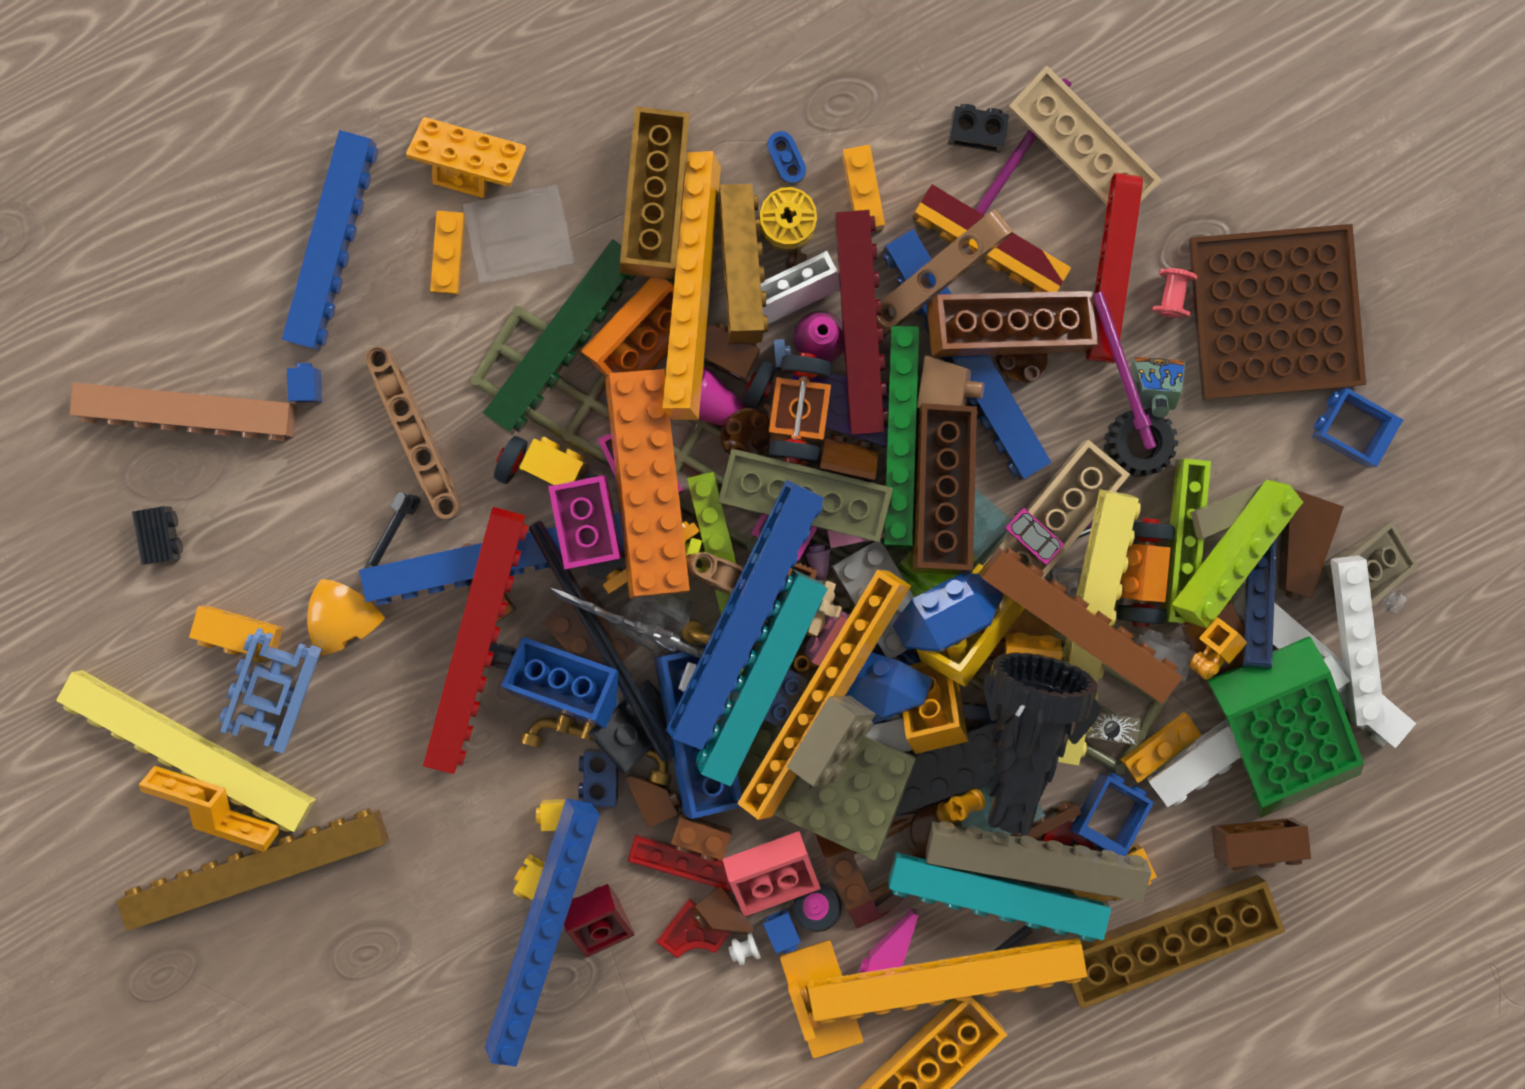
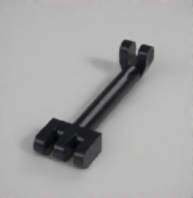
[364,492,420,569]

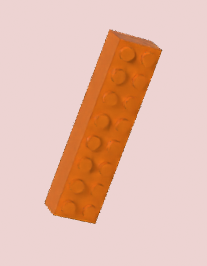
[605,369,690,599]

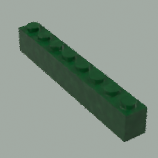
[483,239,637,436]

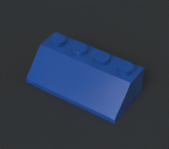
[501,637,619,729]

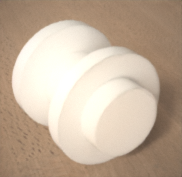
[728,932,761,966]

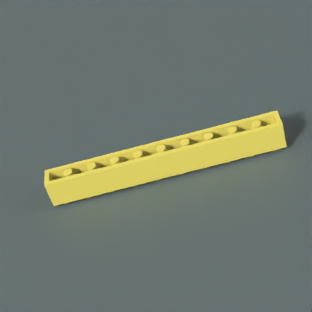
[1058,489,1140,766]
[56,670,316,832]

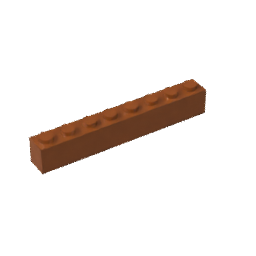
[979,546,1183,704]

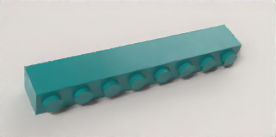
[696,569,828,786]
[888,852,1112,942]

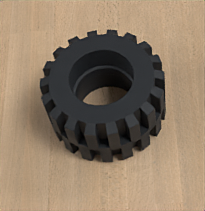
[1104,408,1178,477]

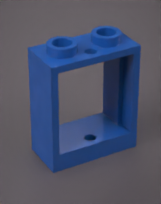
[1312,388,1403,468]
[1069,772,1154,856]

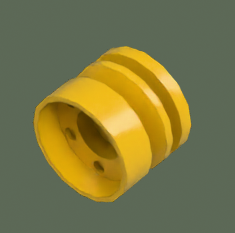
[760,187,817,252]

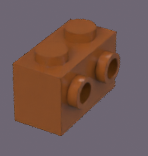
[671,813,732,862]

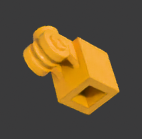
[1190,617,1247,680]

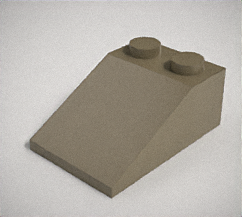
[1322,521,1419,607]

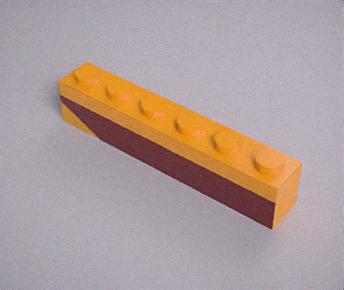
[913,184,1071,292]

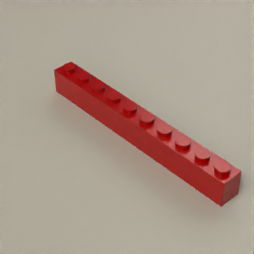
[423,506,529,774]

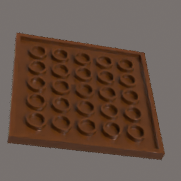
[1189,224,1366,400]

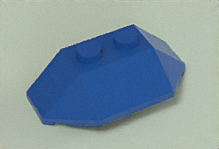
[892,573,1003,652]
[845,652,934,719]

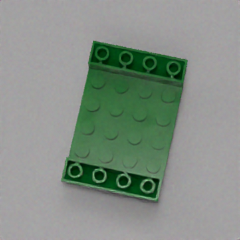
[1207,636,1364,818]

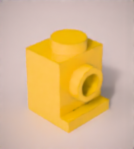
[513,854,545,900]

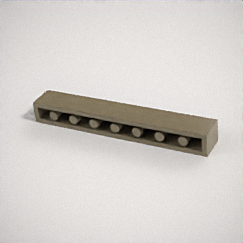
[926,821,1151,902]

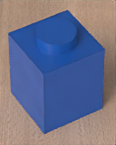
[287,363,322,403]
[763,907,801,954]

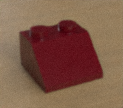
[564,884,635,958]

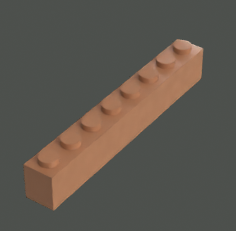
[70,383,296,441]

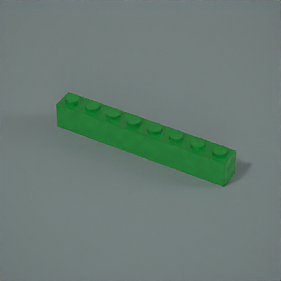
[884,326,919,548]

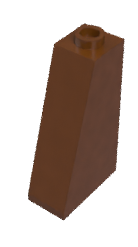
[1278,489,1344,602]

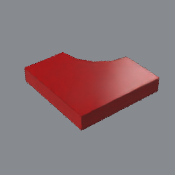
[656,898,731,959]

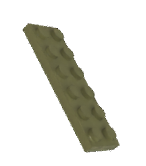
[718,449,893,543]

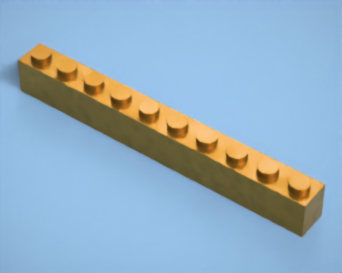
[116,808,389,931]

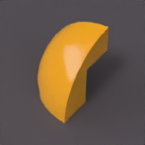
[307,579,385,655]

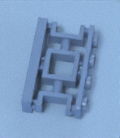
[218,628,322,754]

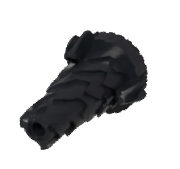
[984,652,1101,836]

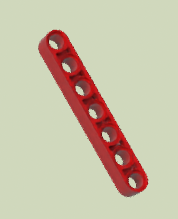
[1086,173,1143,364]

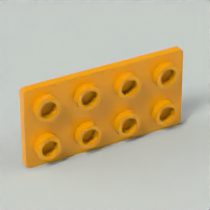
[406,117,526,198]
[780,940,863,1058]

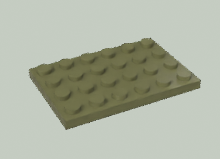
[738,720,918,861]

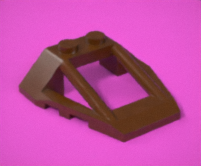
[815,812,926,929]

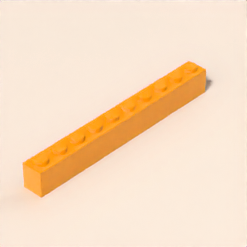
[663,151,721,420]
[737,570,911,820]
[808,937,1087,1023]

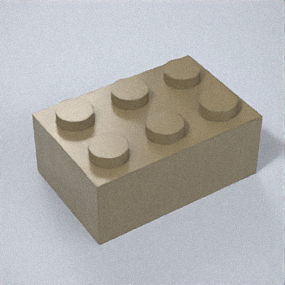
[787,696,876,786]

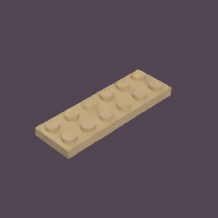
[1007,65,1162,205]

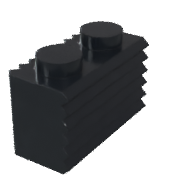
[132,506,183,565]

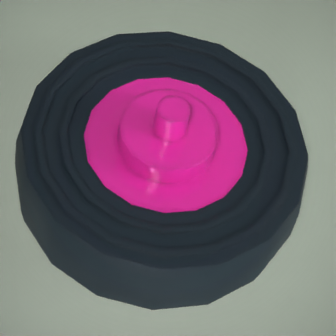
[793,883,842,932]

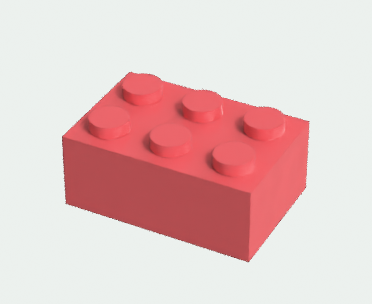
[723,831,821,917]

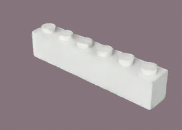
[1330,555,1386,726]

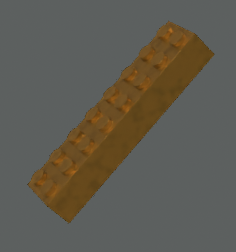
[1069,875,1285,1009]

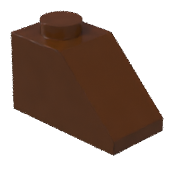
[626,773,681,828]
[691,886,754,935]

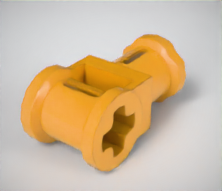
[936,788,986,824]

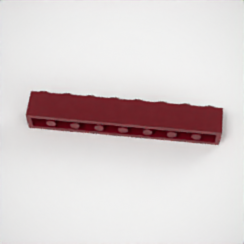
[834,210,888,434]

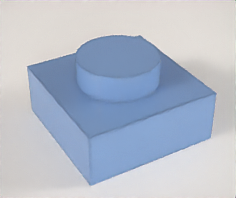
[773,339,791,370]

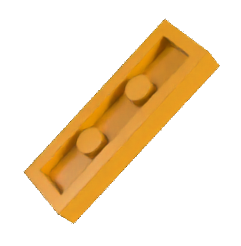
[430,211,465,295]
[1120,712,1202,783]

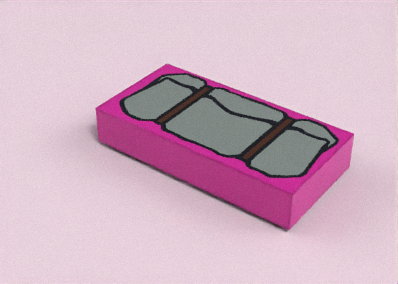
[1004,508,1064,565]

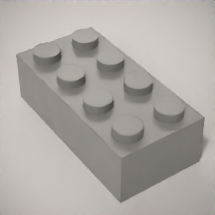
[830,540,915,659]

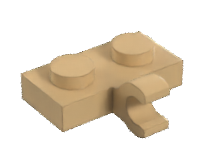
[806,580,842,636]

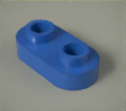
[768,131,806,185]

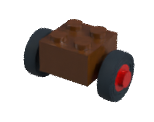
[704,323,776,409]

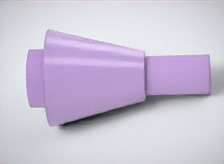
[804,543,831,580]

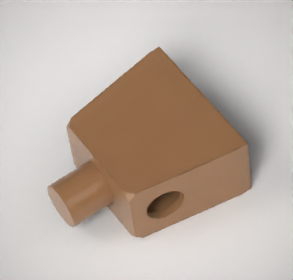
[917,356,984,408]

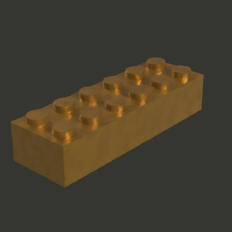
[619,106,690,279]

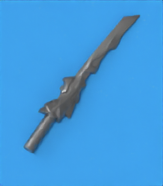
[551,588,705,658]

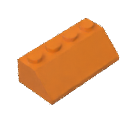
[581,277,674,378]

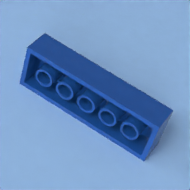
[654,646,742,819]

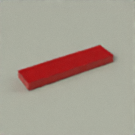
[627,834,731,892]

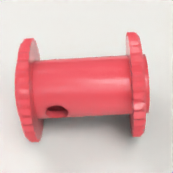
[1152,268,1197,318]

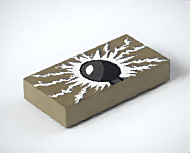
[1085,712,1141,745]

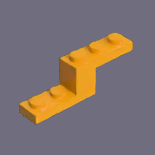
[139,766,279,852]

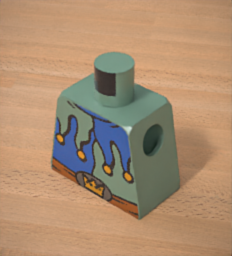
[1130,356,1185,417]

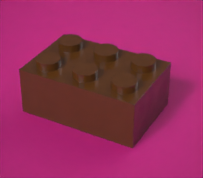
[543,587,640,666]
[1211,817,1311,871]

